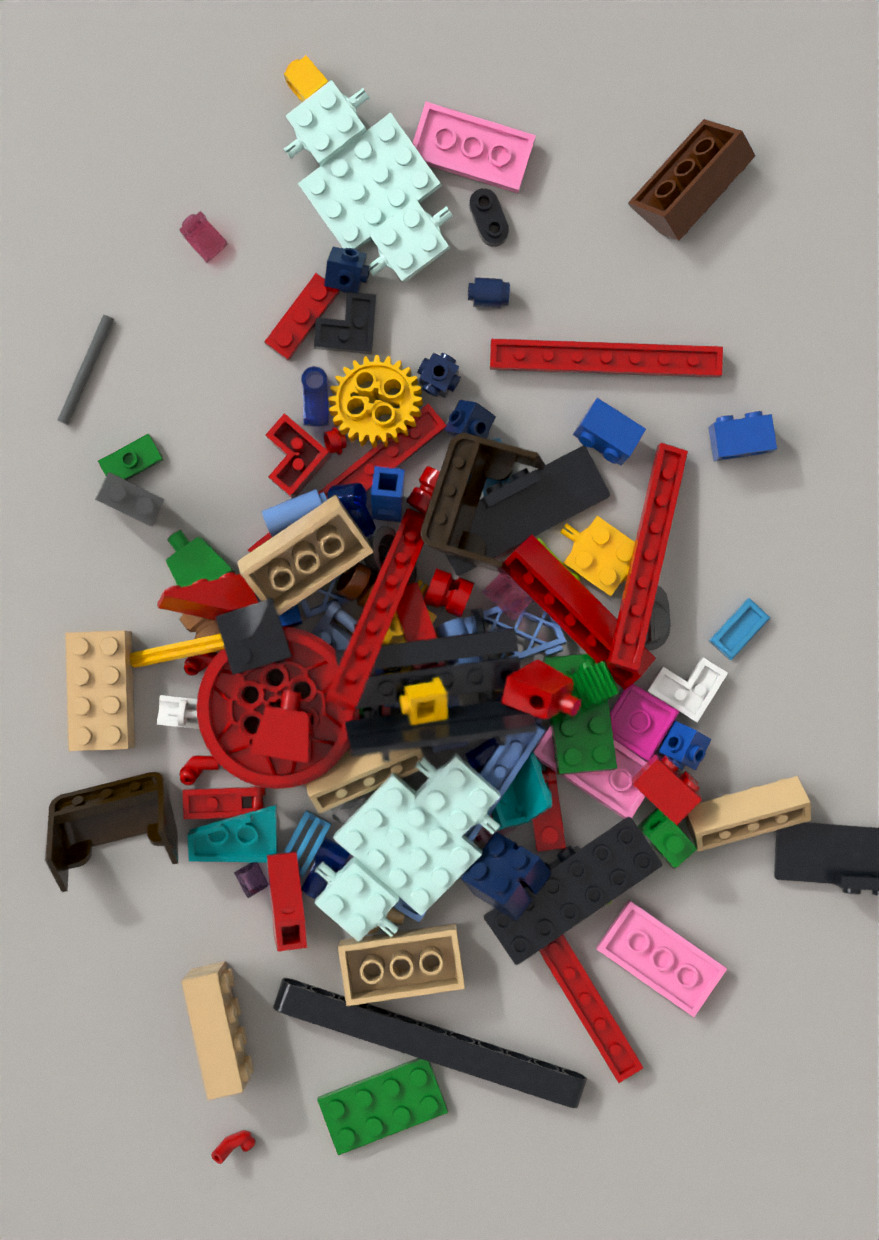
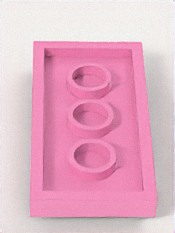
[413,102,536,193]
[533,725,647,819]
[596,900,727,1017]

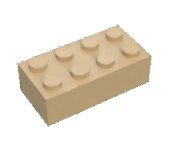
[237,495,374,616]
[65,630,135,751]
[338,923,465,1006]
[181,961,254,1101]

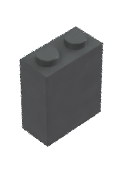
[95,472,165,527]

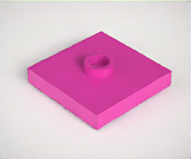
[610,684,680,761]

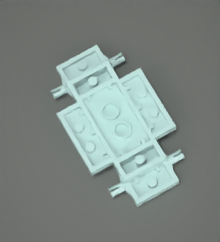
[283,80,453,283]
[314,754,501,942]

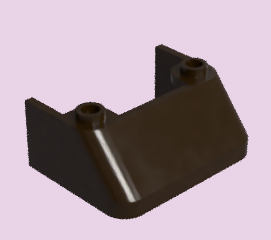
[421,433,545,575]
[45,772,178,892]

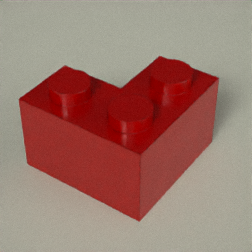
[265,413,331,498]
[632,754,702,825]

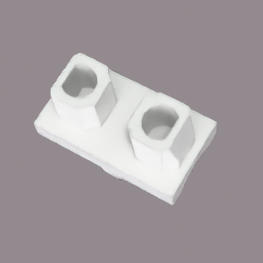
[157,695,199,729]

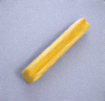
[130,634,225,668]

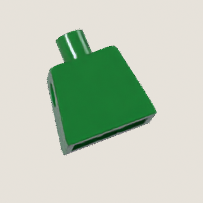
[166,530,236,587]
[637,808,697,869]

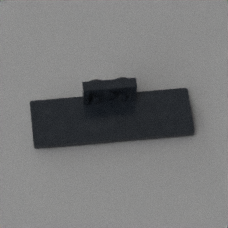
[445,445,610,576]
[484,817,662,965]
[774,822,879,896]

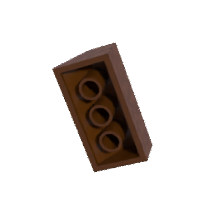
[628,119,756,241]

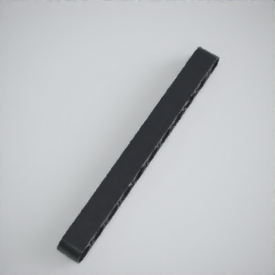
[273,978,587,1108]

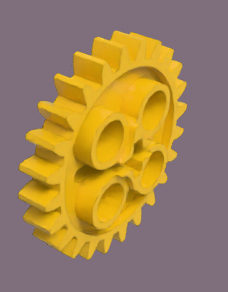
[328,355,423,448]

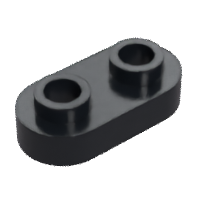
[469,188,509,247]

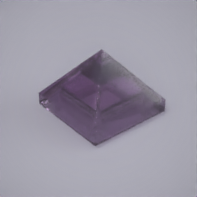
[234,862,269,899]

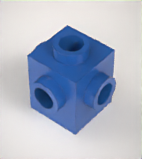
[659,721,712,770]

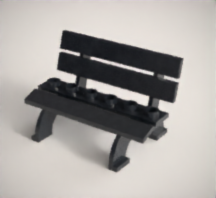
[335,608,537,762]

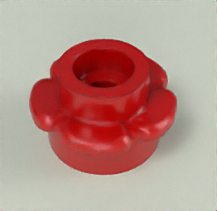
[323,427,347,455]

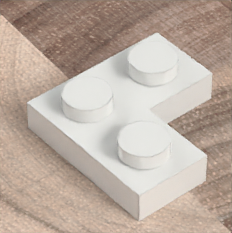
[646,657,728,723]

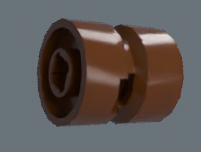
[336,562,379,609]

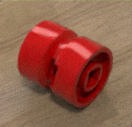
[406,466,440,515]
[424,568,475,618]

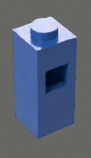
[371,466,405,522]

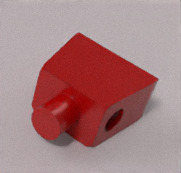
[501,659,581,719]
[250,690,311,763]

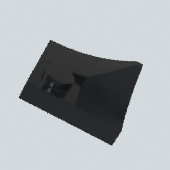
[215,598,292,675]

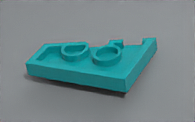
[187,805,278,863]

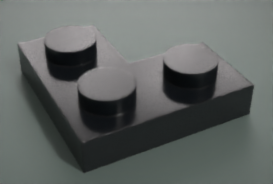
[314,292,376,354]

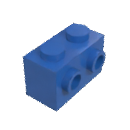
[573,397,646,466]
[708,411,777,461]

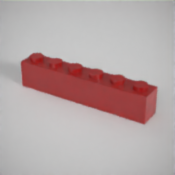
[504,534,656,691]

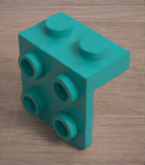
[492,751,552,831]

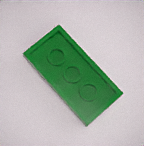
[543,654,617,775]
[317,1058,448,1155]

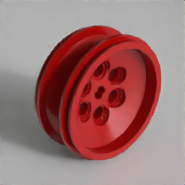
[197,626,361,789]

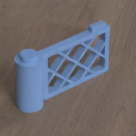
[262,489,349,618]
[436,595,566,665]

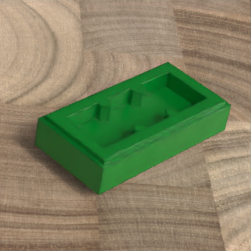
[98,433,164,480]

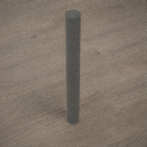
[57,315,114,425]

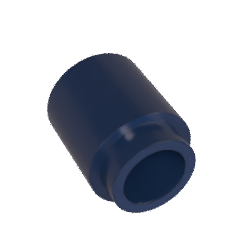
[468,277,510,308]

